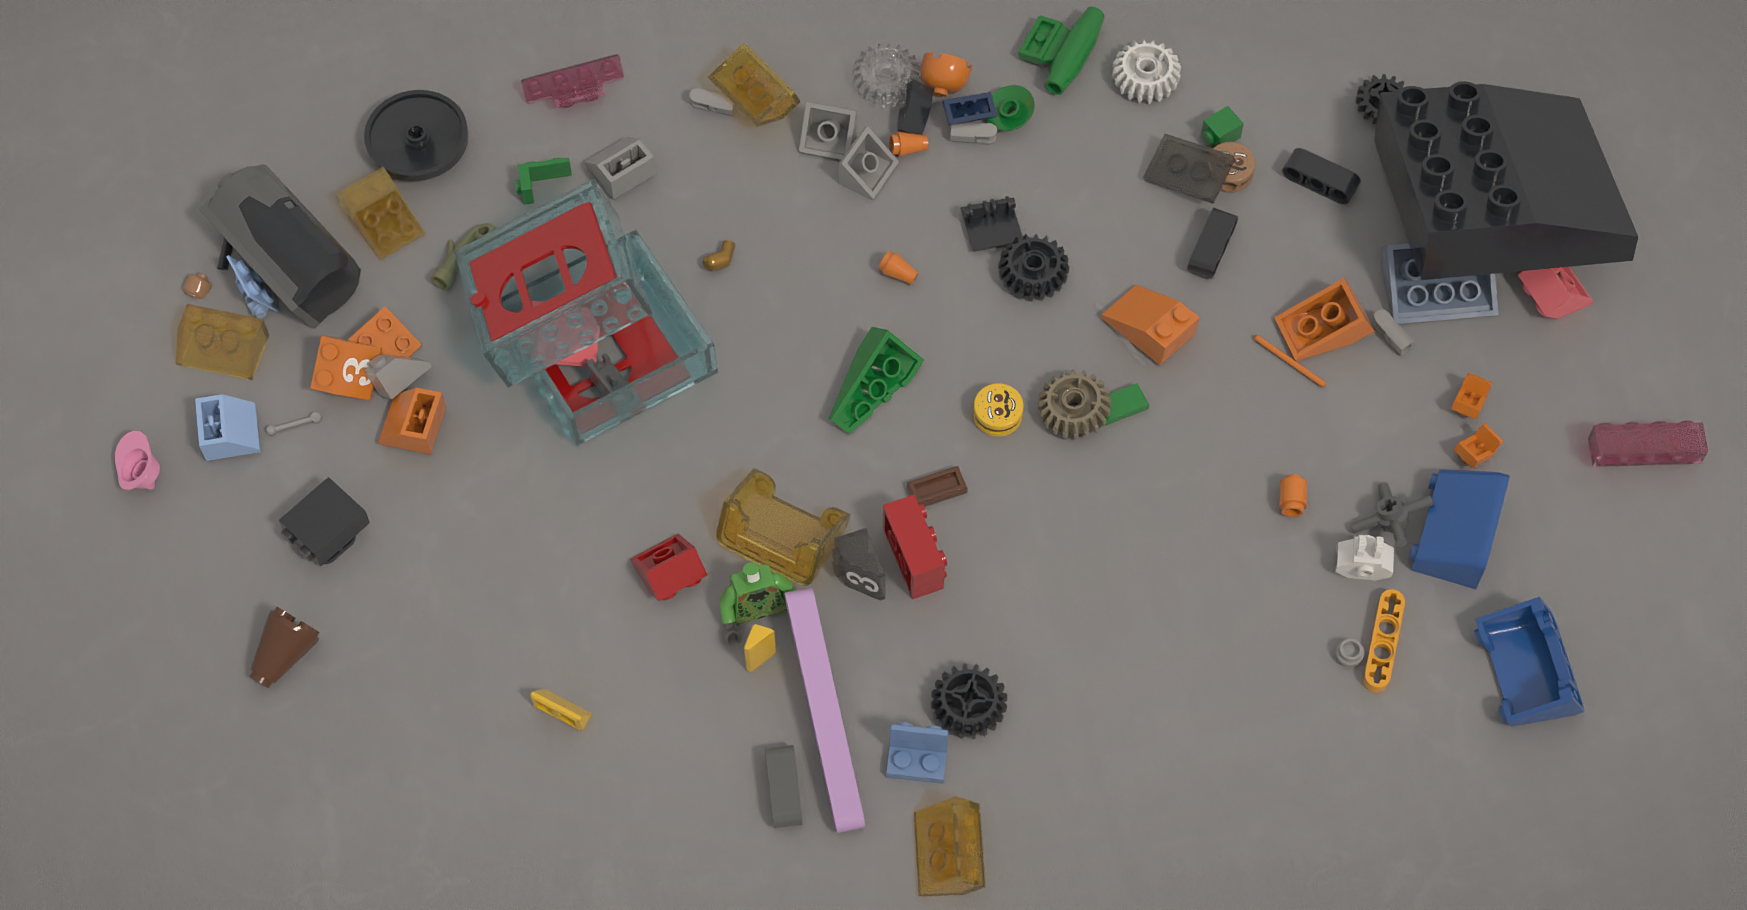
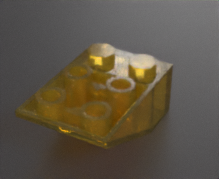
[336,167,425,260]

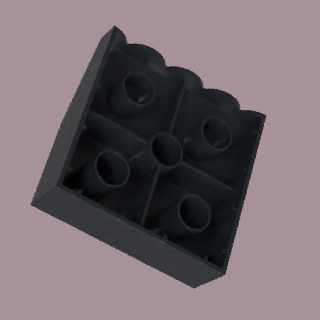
[1374,81,1638,280]

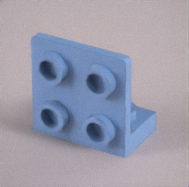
[886,722,948,784]

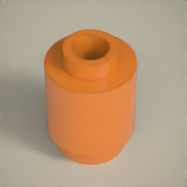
[1279,474,1307,517]

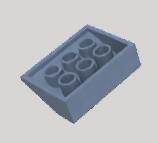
[1380,243,1499,324]

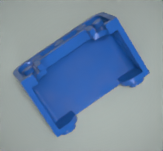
[1409,469,1510,589]
[1474,597,1585,727]

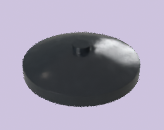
[364,90,469,181]

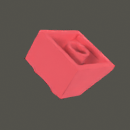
[1518,267,1594,319]

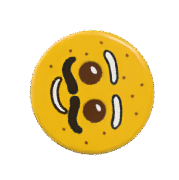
[973,383,1024,437]

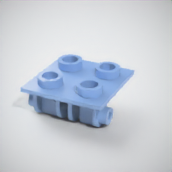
[227,255,279,319]

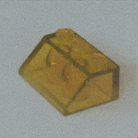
[708,42,801,127]
[175,304,270,380]
[914,796,985,897]

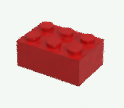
[883,495,948,600]

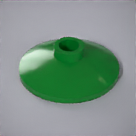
[987,85,1035,132]

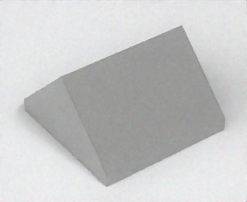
[799,101,858,160]
[838,126,899,200]

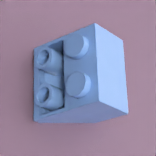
[195,394,261,461]

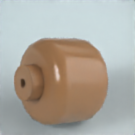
[182,272,212,299]

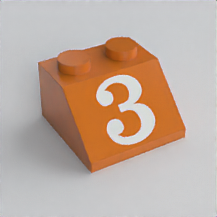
[310,336,382,400]

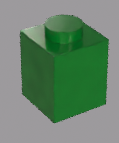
[1201,106,1244,148]

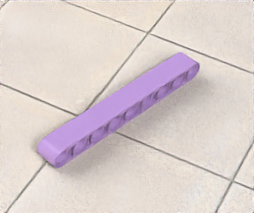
[784,587,865,833]

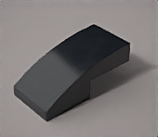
[897,80,934,135]

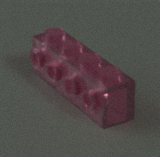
[1588,420,1708,467]

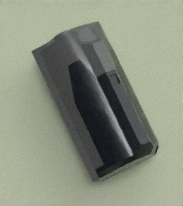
[199,164,361,329]

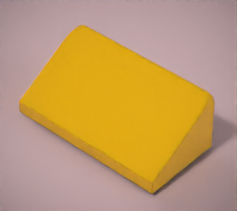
[744,624,776,672]
[531,689,592,731]

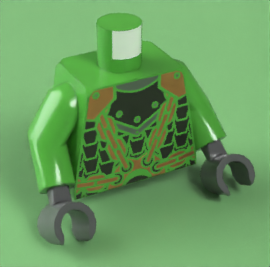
[719,562,795,645]

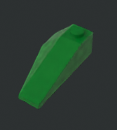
[828,327,924,434]

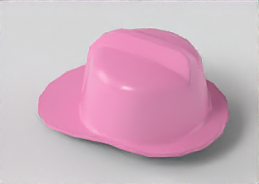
[115,431,160,490]

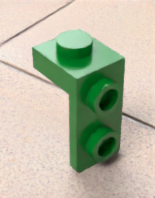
[515,158,572,205]

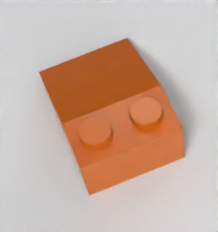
[1274,278,1375,361]
[1101,285,1200,366]

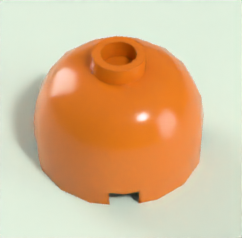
[920,52,972,97]

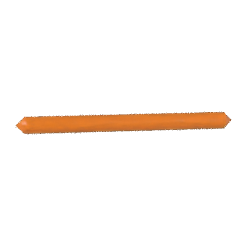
[1254,335,1326,387]

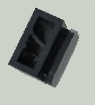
[278,477,370,567]

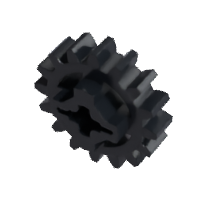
[1355,74,1405,125]

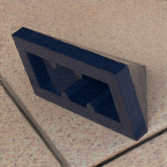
[942,92,997,126]

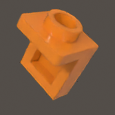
[1451,373,1492,419]
[1454,423,1503,469]

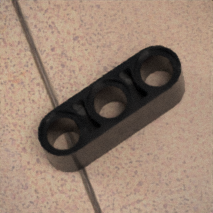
[1282,148,1361,204]
[1187,207,1238,279]

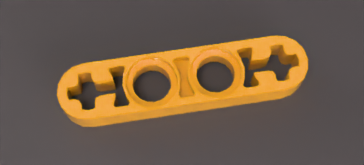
[1363,589,1405,693]

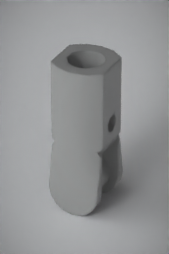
[689,88,737,116]
[950,123,997,145]
[1373,309,1415,355]

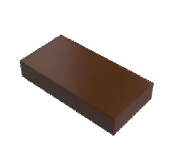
[907,466,968,507]

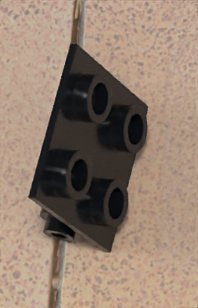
[961,196,1023,252]

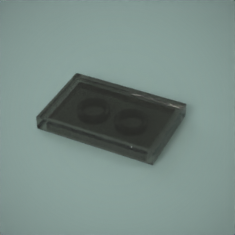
[1143,134,1236,204]

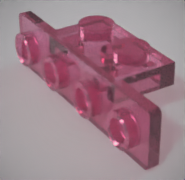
[521,54,624,109]

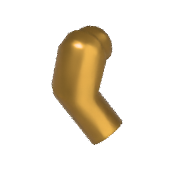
[702,240,735,271]

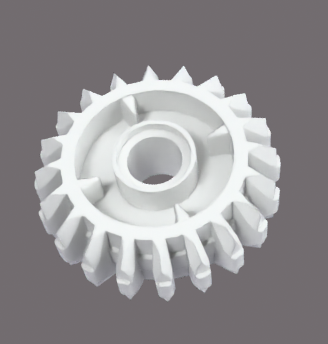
[1112,39,1181,104]

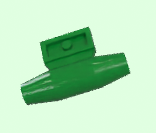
[1018,7,1105,95]

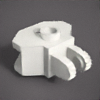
[1336,535,1394,581]

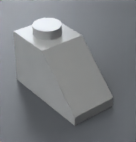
[363,354,432,399]

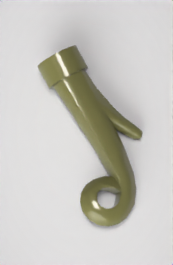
[430,223,497,290]

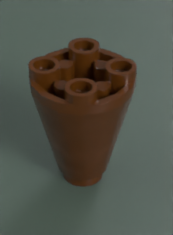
[249,607,320,688]

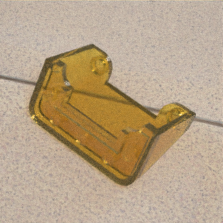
[716,468,851,586]

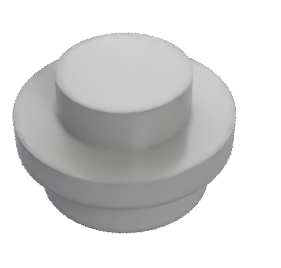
[1335,639,1364,667]

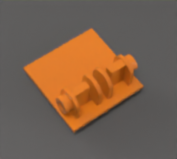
[348,306,422,357]

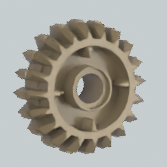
[1038,369,1111,440]

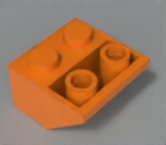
[378,387,446,455]

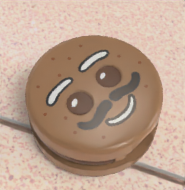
[1206,142,1255,192]

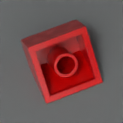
[630,533,708,601]

